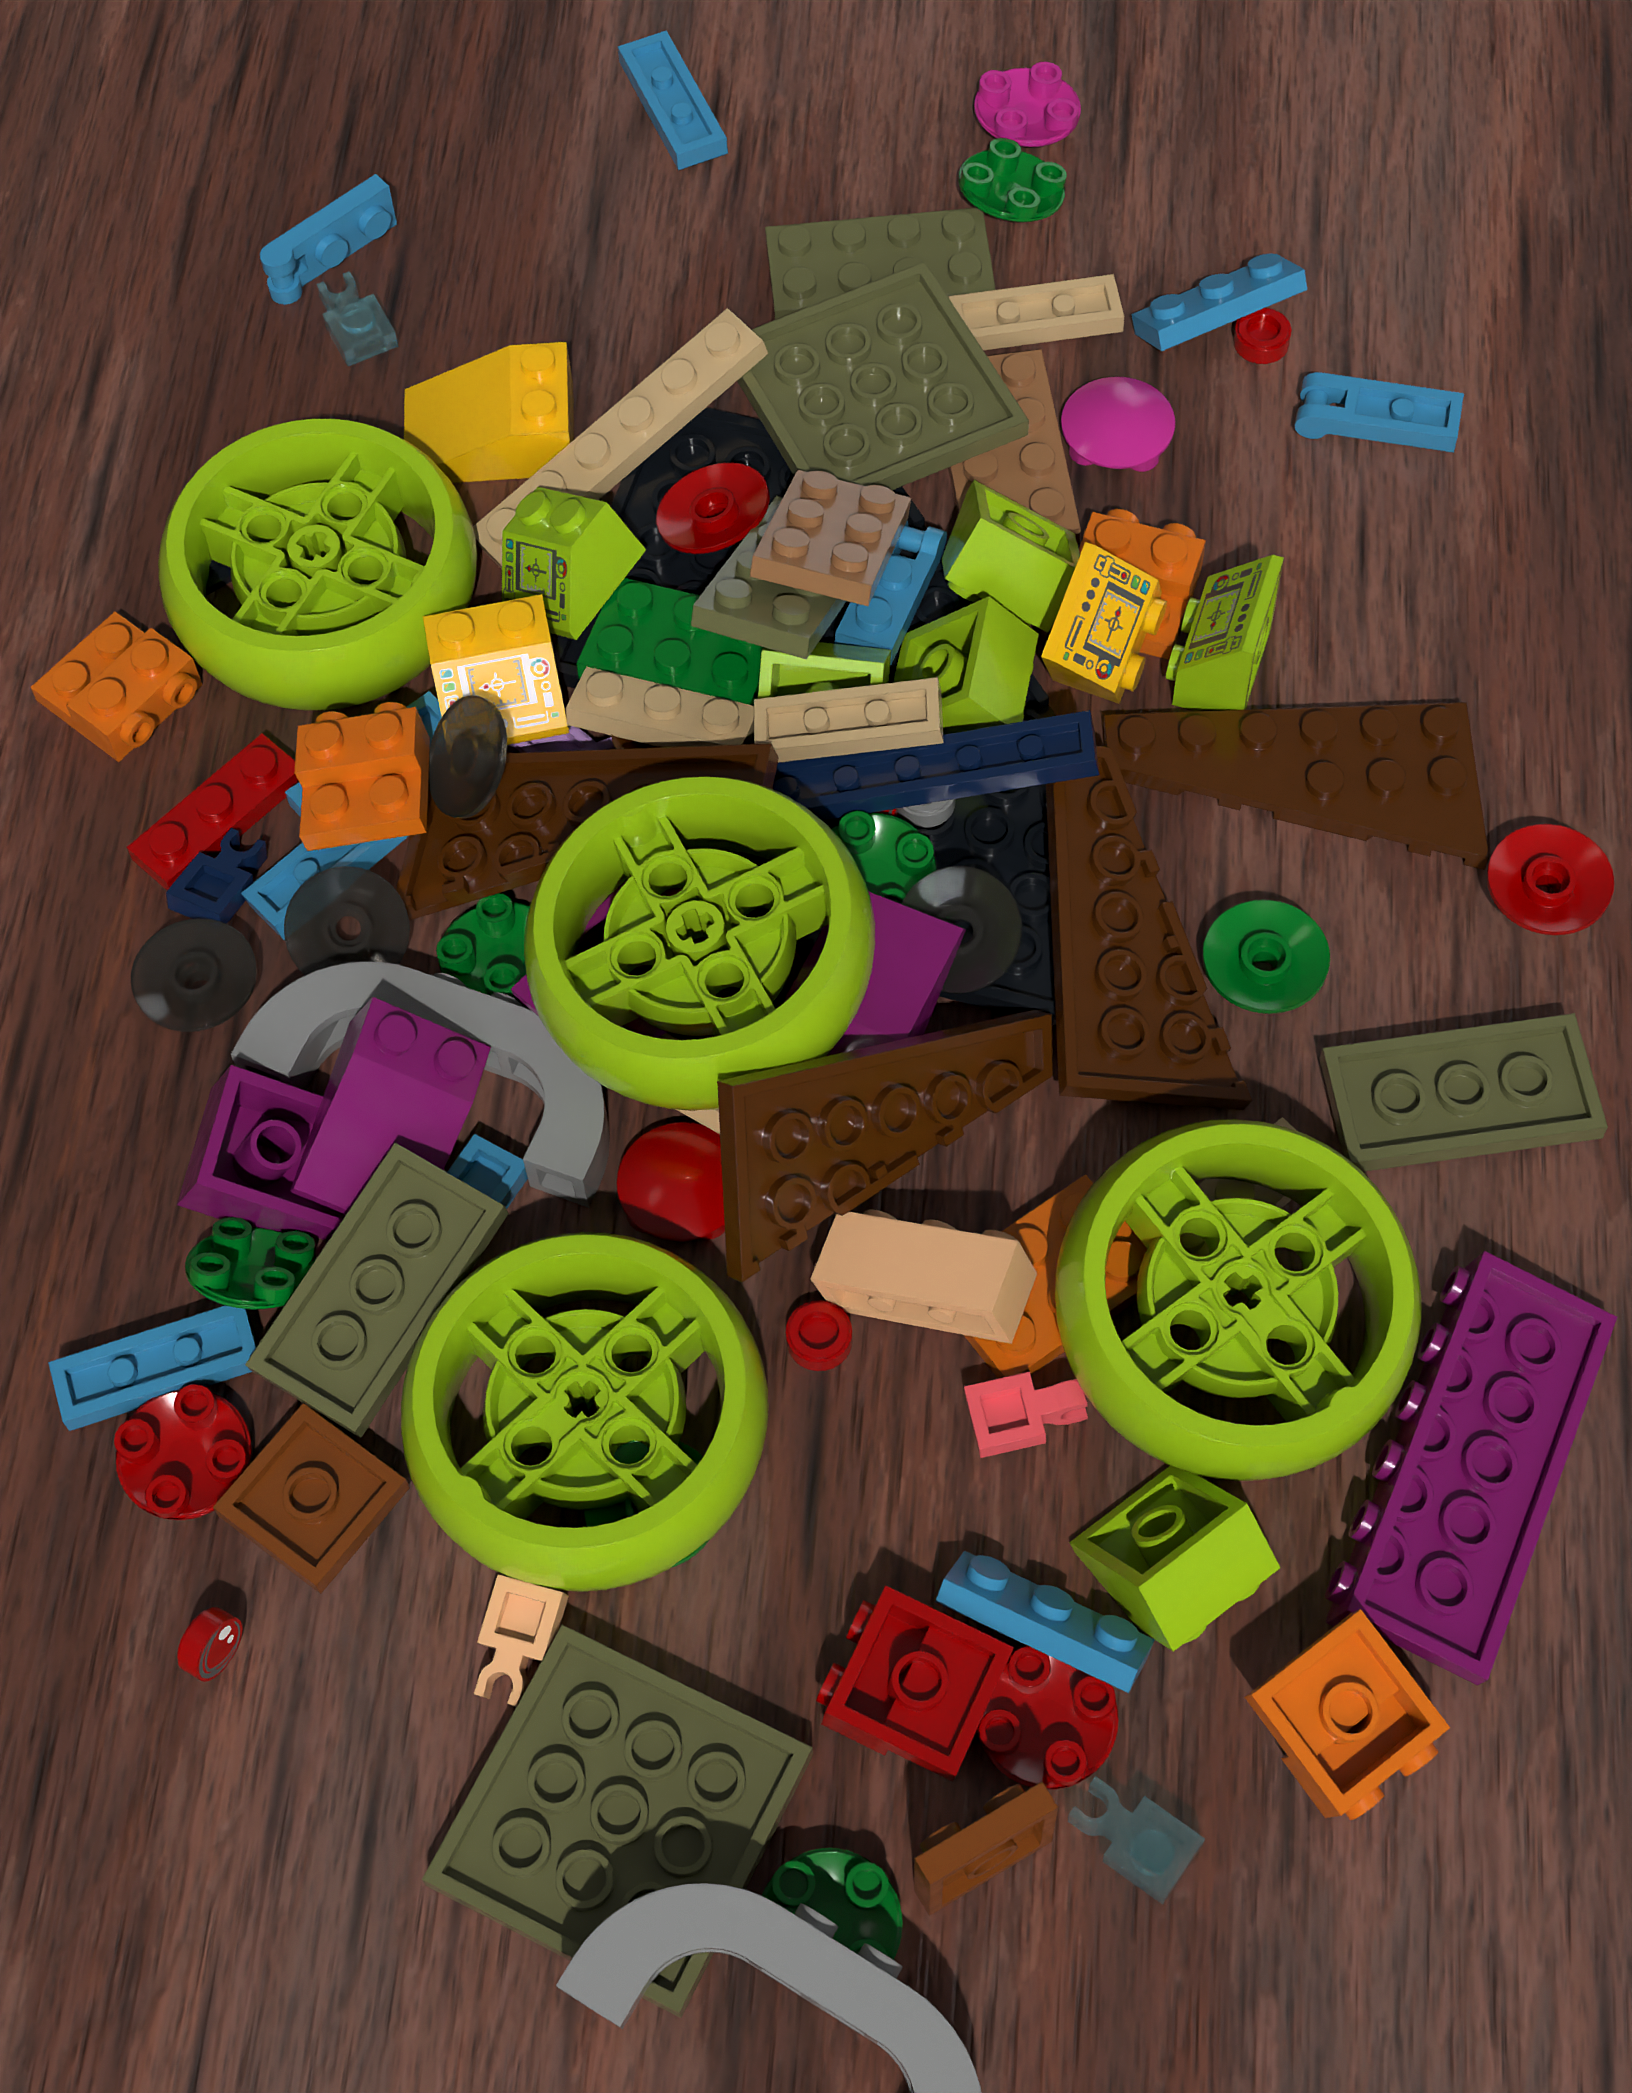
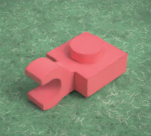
[964,1372,1088,1458]

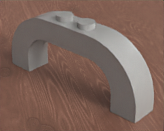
[231,961,610,1208]
[556,1883,982,2093]

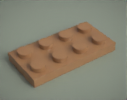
[948,349,1081,543]

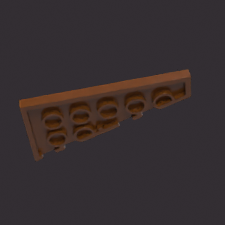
[1103,702,1489,870]
[390,743,779,923]
[1046,746,1252,1110]
[717,1010,1053,1282]

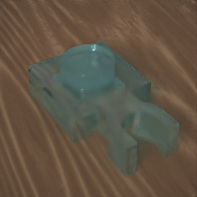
[316,271,398,366]
[1068,1776,1205,1905]

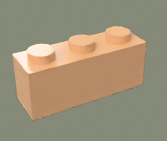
[810,1209,1037,1344]

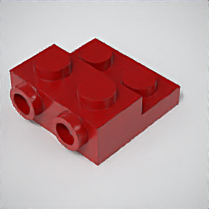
[816,1585,1014,1782]

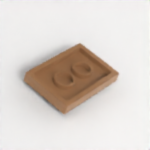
[750,470,912,606]

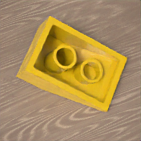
[404,342,574,483]

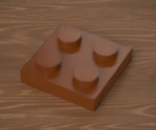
[213,1403,410,1594]
[914,1782,1058,1916]

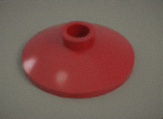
[656,463,770,554]
[1487,824,1615,935]

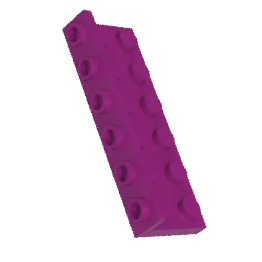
[1325,1251,1617,1685]

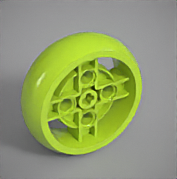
[158,419,477,710]
[524,776,875,1111]
[1055,1119,1421,1481]
[401,1232,769,1592]

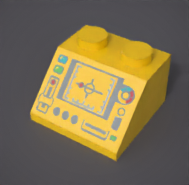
[1041,542,1167,704]
[423,594,569,756]

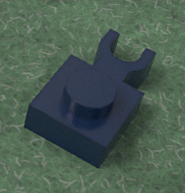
[166,828,267,931]

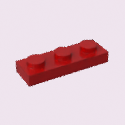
[126,733,299,890]

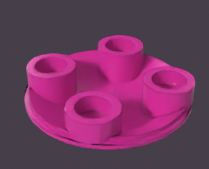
[974,62,1081,147]
[1061,377,1175,472]

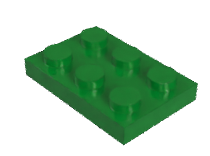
[577,578,764,706]

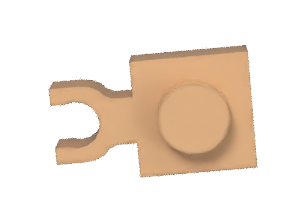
[474,1575,569,1707]

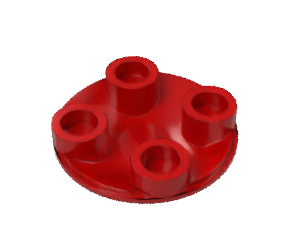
[617,1122,725,1242]
[114,1384,252,1520]
[977,1646,1119,1790]

